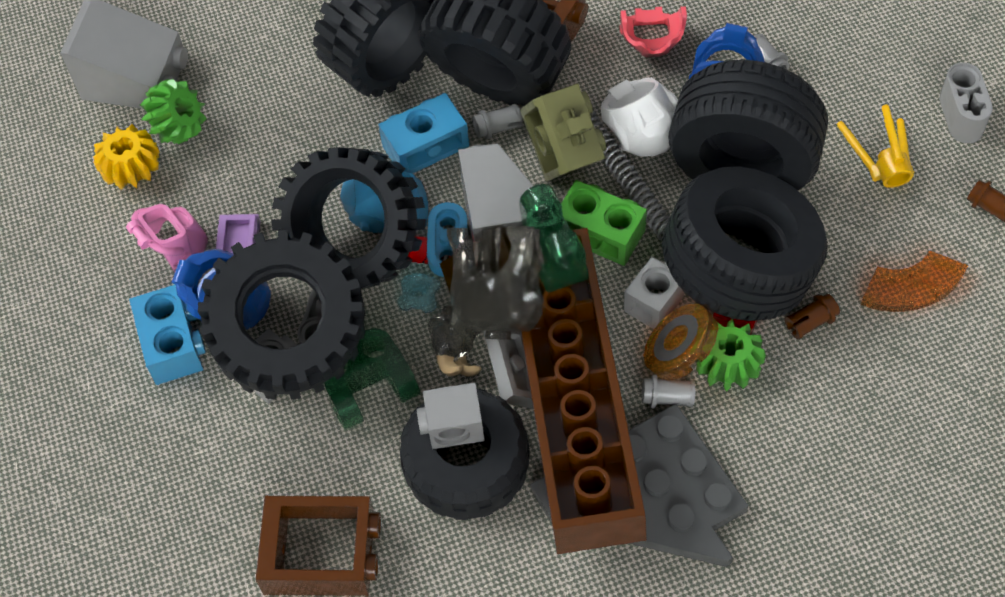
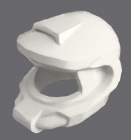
[601,77,678,156]

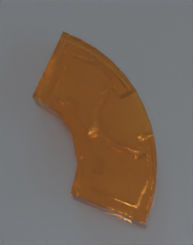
[861,251,968,312]

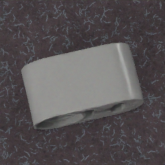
[939,62,993,143]

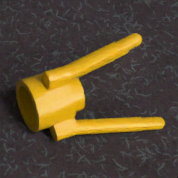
[837,104,914,188]

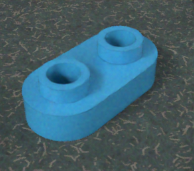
[427,202,468,277]

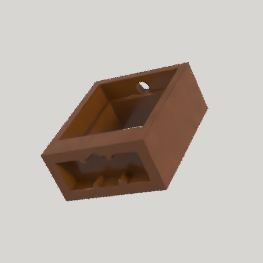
[256,496,381,596]

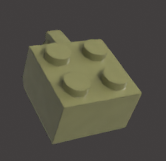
[520,83,606,182]

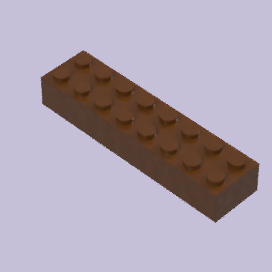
[512,228,647,555]

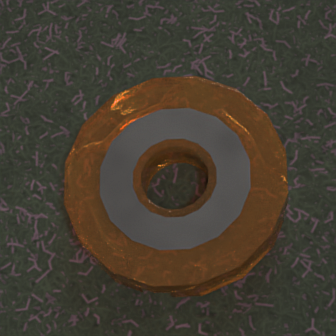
[643,304,718,381]

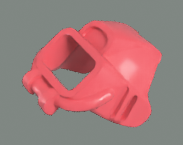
[619,6,687,58]

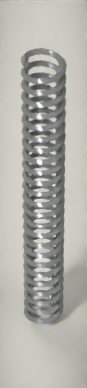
[591,111,670,240]

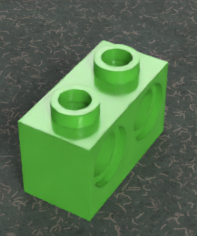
[554,180,647,266]

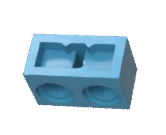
[129,285,206,385]

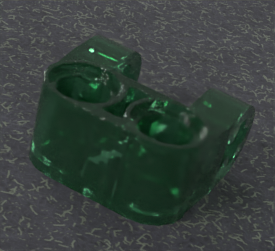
[519,184,589,293]
[323,328,421,430]

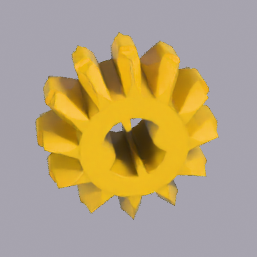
[93,124,160,190]

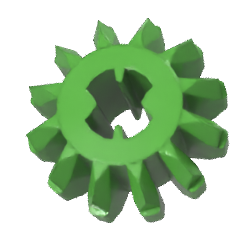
[140,79,207,144]
[693,319,766,392]

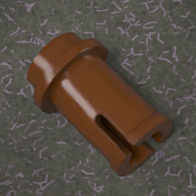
[967,180,1005,222]
[784,293,840,340]

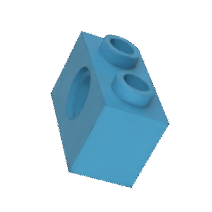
[378,93,469,174]

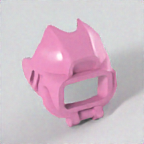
[126,204,207,272]

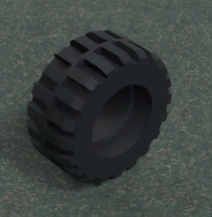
[419,0,571,107]

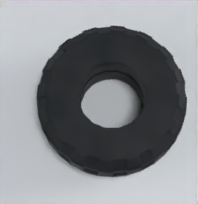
[400,388,530,520]

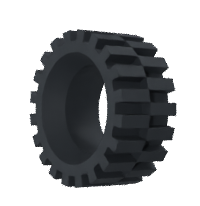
[313,0,434,97]
[271,147,426,289]

